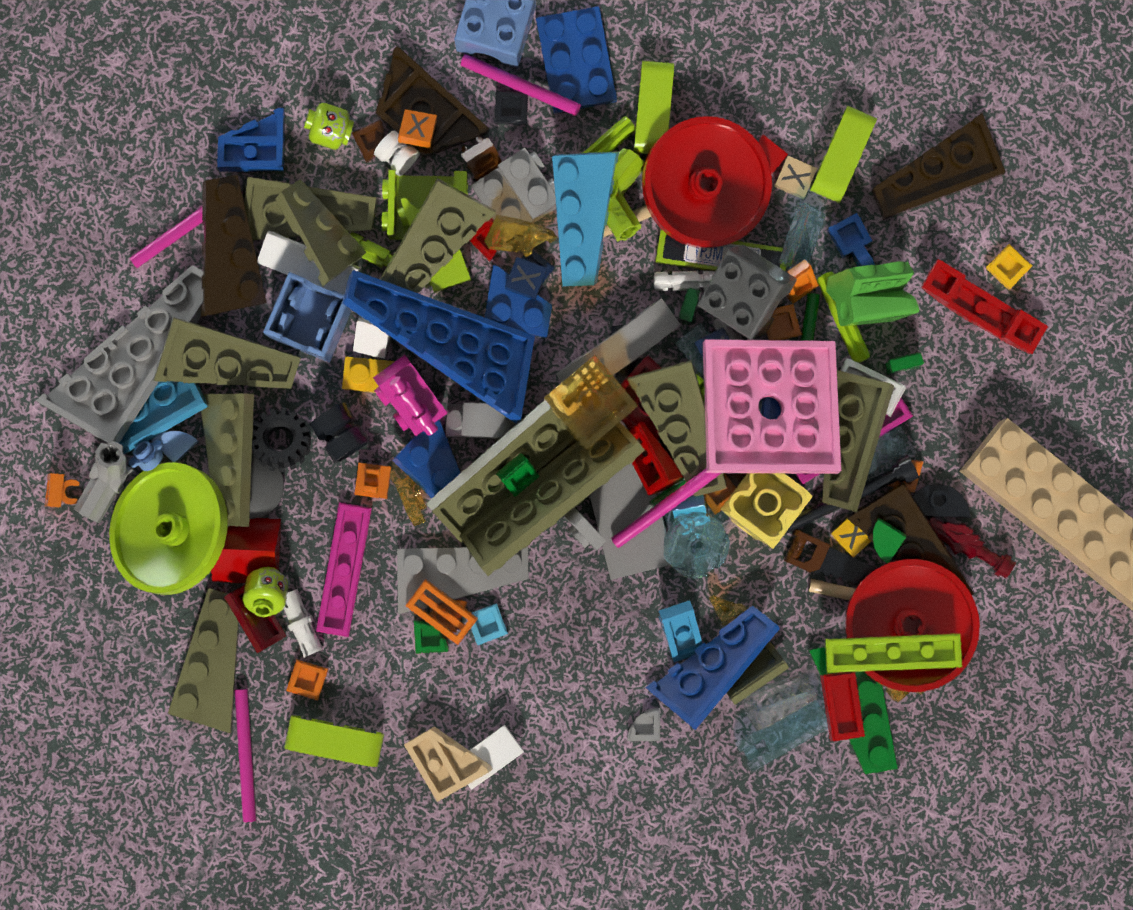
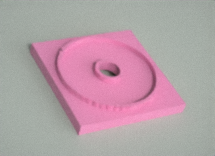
[703,339,841,474]

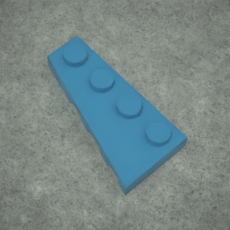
[552,152,619,286]

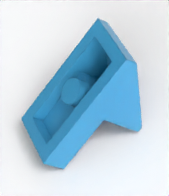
[658,600,703,662]

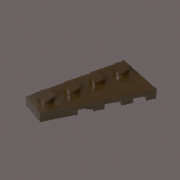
[872,113,1006,220]
[201,175,267,317]
[847,482,975,595]

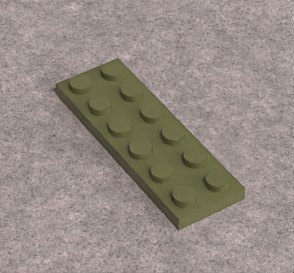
[426,373,608,543]
[459,413,645,576]

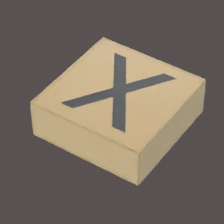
[774,156,817,199]

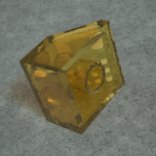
[544,355,638,449]

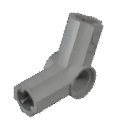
[74,441,133,523]

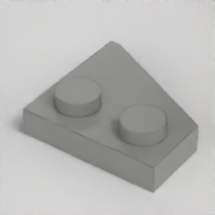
[564,508,606,551]

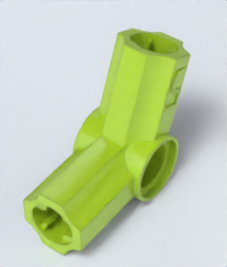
[607,148,645,242]

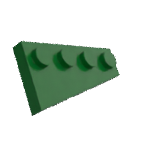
[808,647,898,775]

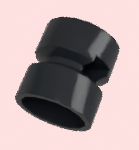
[310,402,370,464]

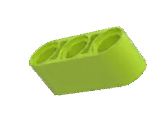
[633,61,674,154]
[810,105,877,203]
[284,715,384,767]

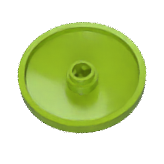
[109,462,228,595]

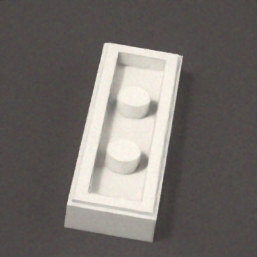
[257,231,360,294]

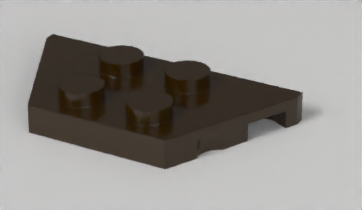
[375,46,489,158]

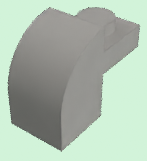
[445,403,522,441]

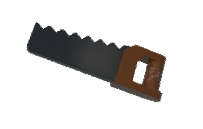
[784,529,877,585]

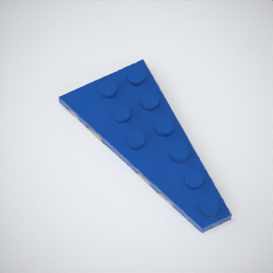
[343,270,535,424]

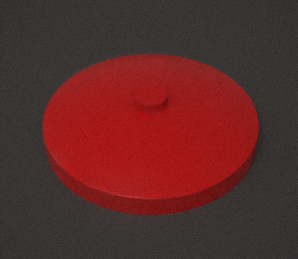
[642,116,772,248]
[845,559,980,692]

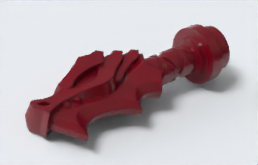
[929,516,1016,579]

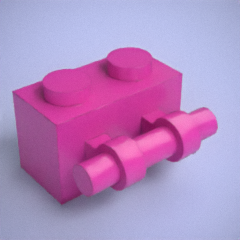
[373,355,447,436]

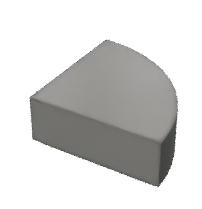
[627,708,660,741]

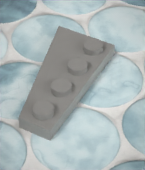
[397,546,529,614]

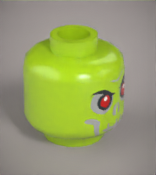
[304,102,354,150]
[243,567,288,617]

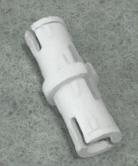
[284,589,323,657]

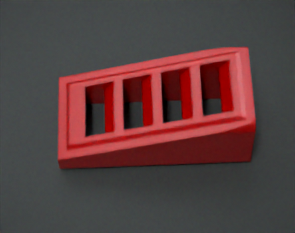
[629,422,683,495]

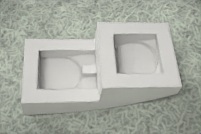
[468,724,524,790]

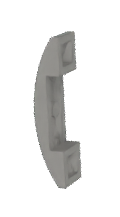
[555,298,680,390]

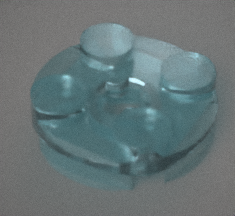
[664,512,730,579]

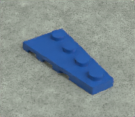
[645,606,780,730]

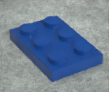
[536,6,617,114]

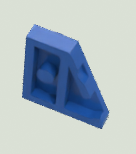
[217,108,285,172]
[484,265,552,338]
[392,420,460,498]

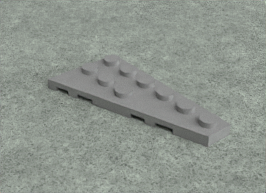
[35,265,203,443]

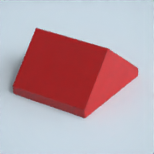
[211,518,281,583]

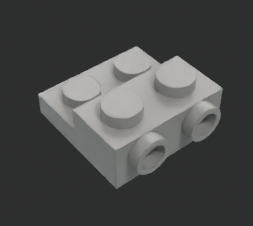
[471,148,556,240]

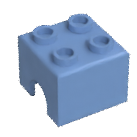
[454,0,536,69]
[263,272,352,363]

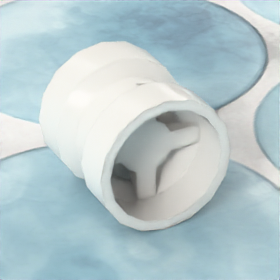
[374,130,420,176]

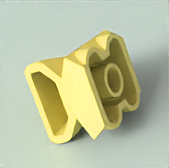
[721,473,813,549]

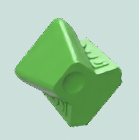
[826,261,919,326]

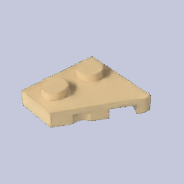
[404,726,492,802]

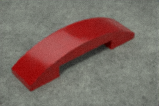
[921,259,1048,354]

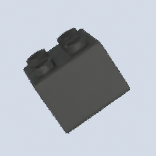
[697,245,797,340]

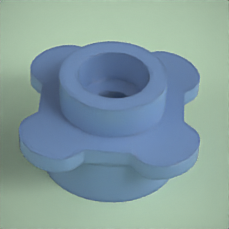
[129,440,164,471]

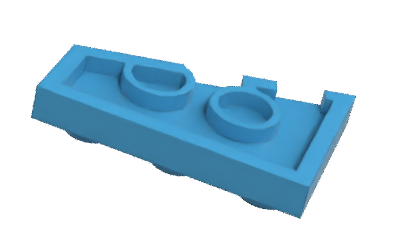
[119,381,208,454]

